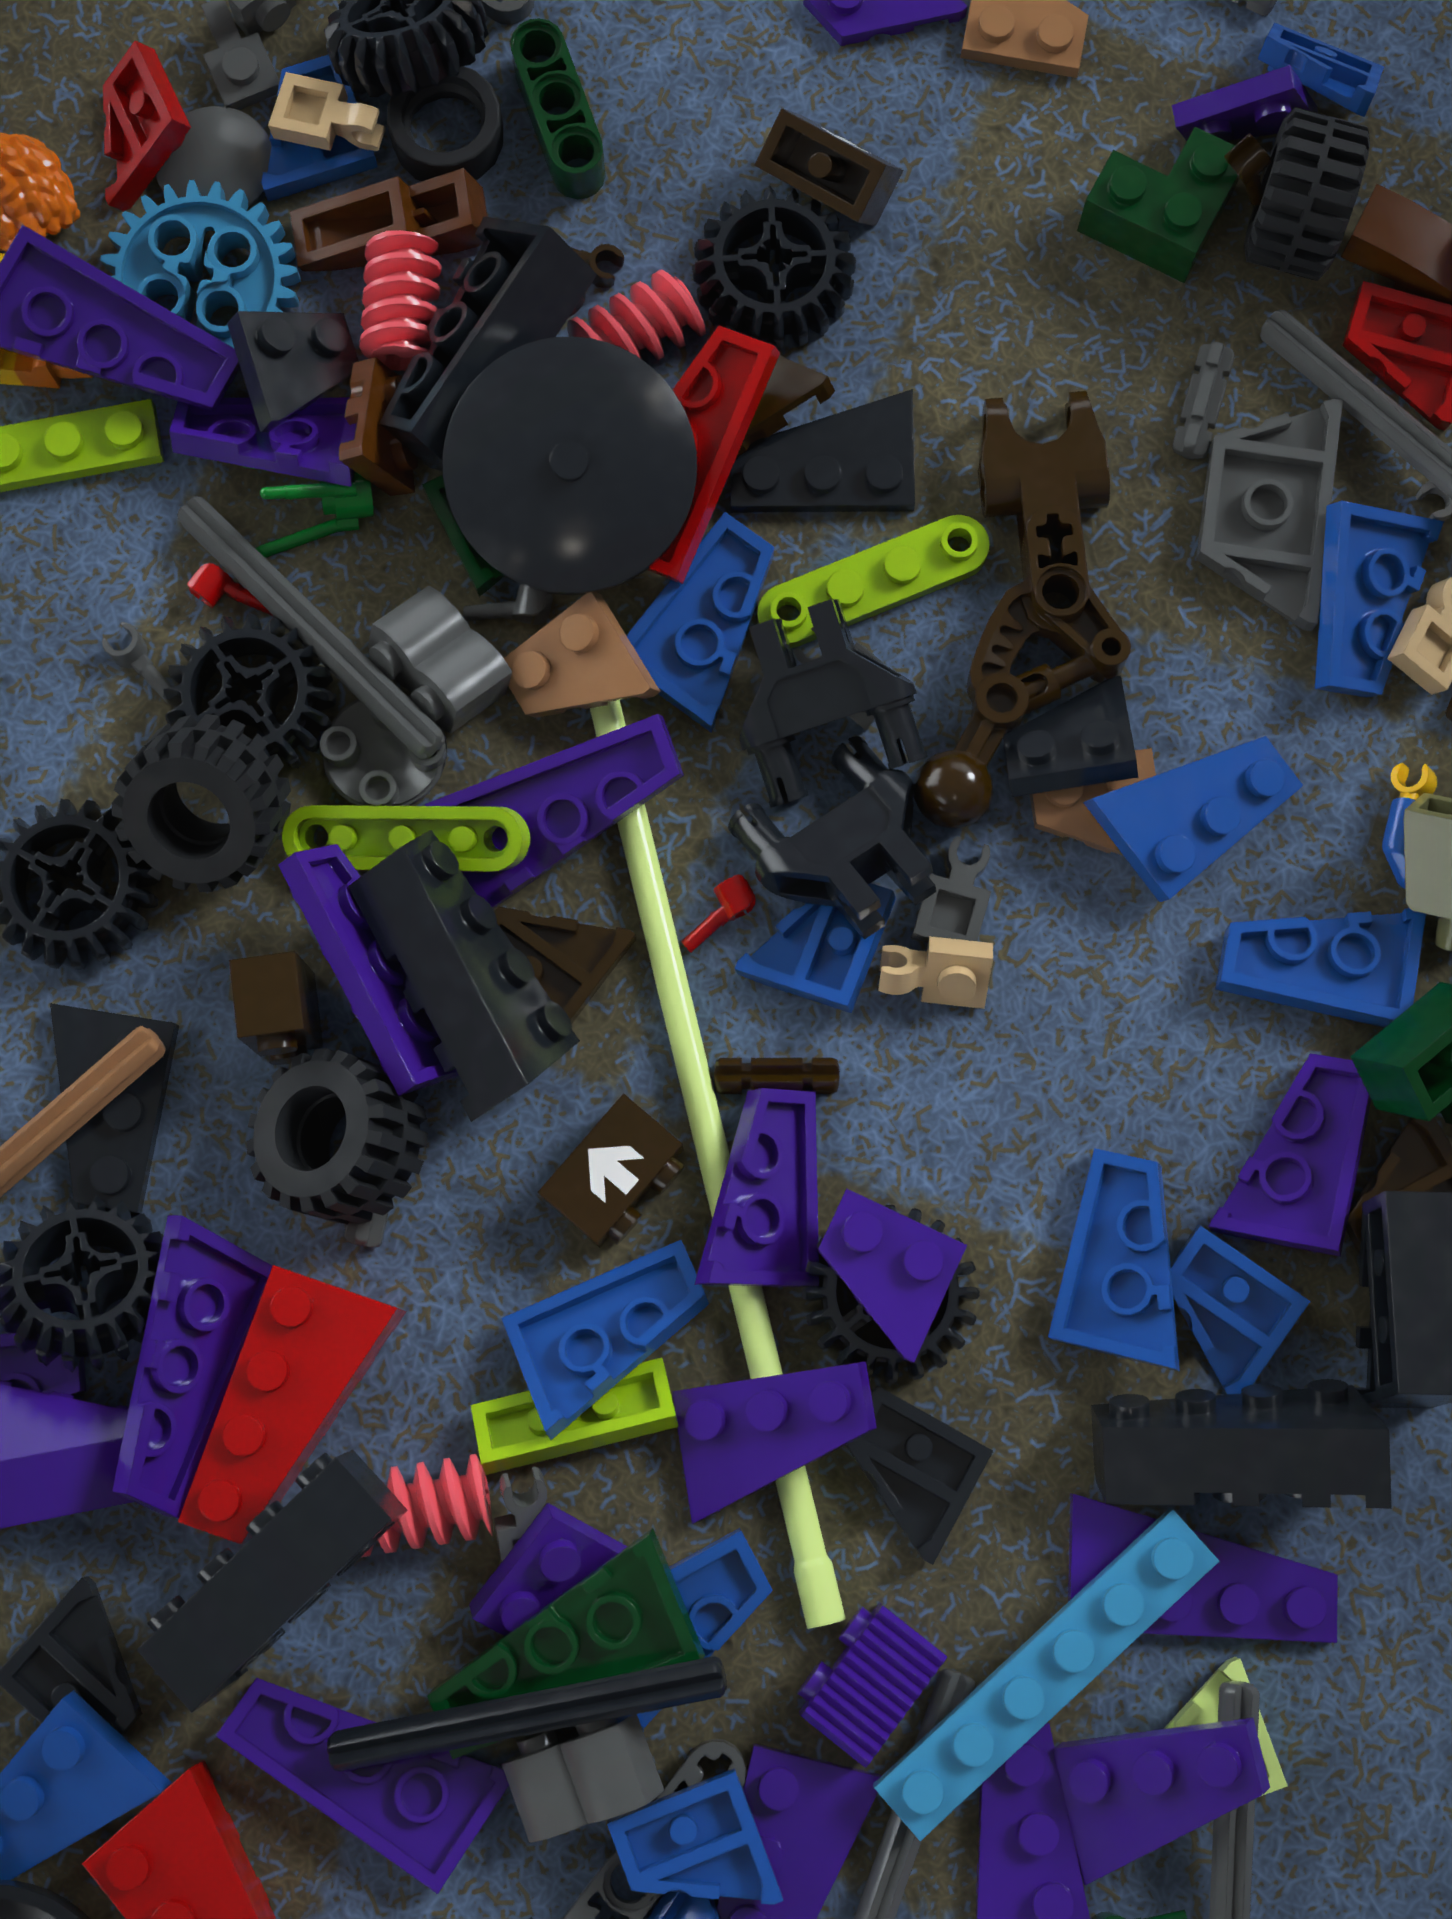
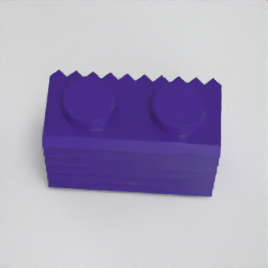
[797,1602,947,1768]

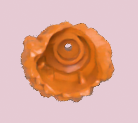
[0,132,80,252]

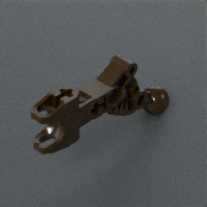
[913,391,1131,829]

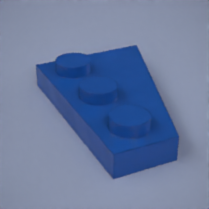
[626,512,774,733]
[1083,736,1303,902]
[1215,908,1426,1028]
[1048,1148,1180,1372]
[501,1240,709,1440]
[637,1528,773,1732]
[0,1690,172,1880]

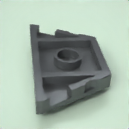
[1196,399,1343,631]

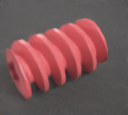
[359,230,442,371]
[567,269,706,360]
[362,1454,493,1557]

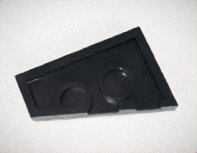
[730,389,915,513]
[50,1003,179,1214]

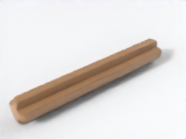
[0,1026,166,1197]

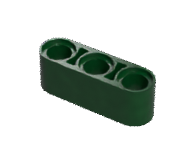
[510,18,606,200]

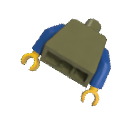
[1382,763,1452,951]

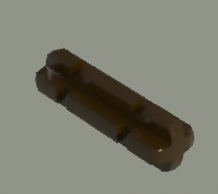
[714,1058,840,1094]

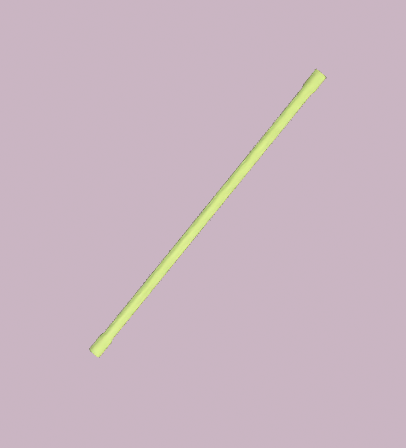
[590,700,846,1629]

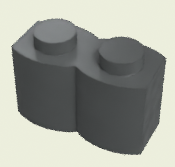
[368,586,512,733]
[502,1714,665,1843]

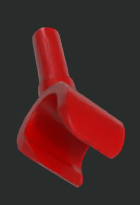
[187,563,273,616]
[681,874,756,953]

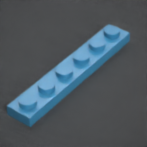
[873,1509,1219,1841]

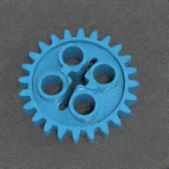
[100,180,301,376]

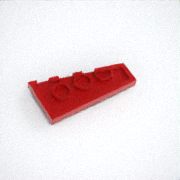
[647,325,780,584]

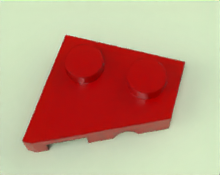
[103,40,191,211]
[1342,281,1452,431]

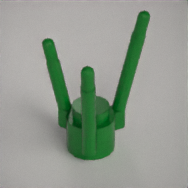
[242,466,374,558]

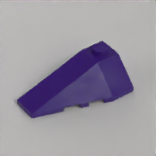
[0,1380,134,1529]

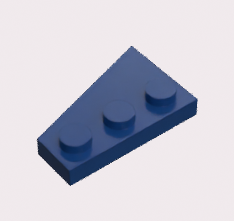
[1315,500,1444,697]

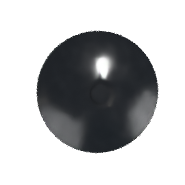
[443,336,697,595]

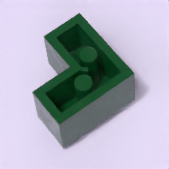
[1077,127,1240,283]
[1350,982,1452,1124]

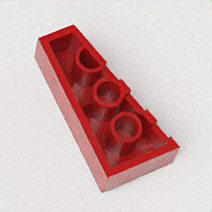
[178,1265,407,1544]
[82,1760,276,1919]

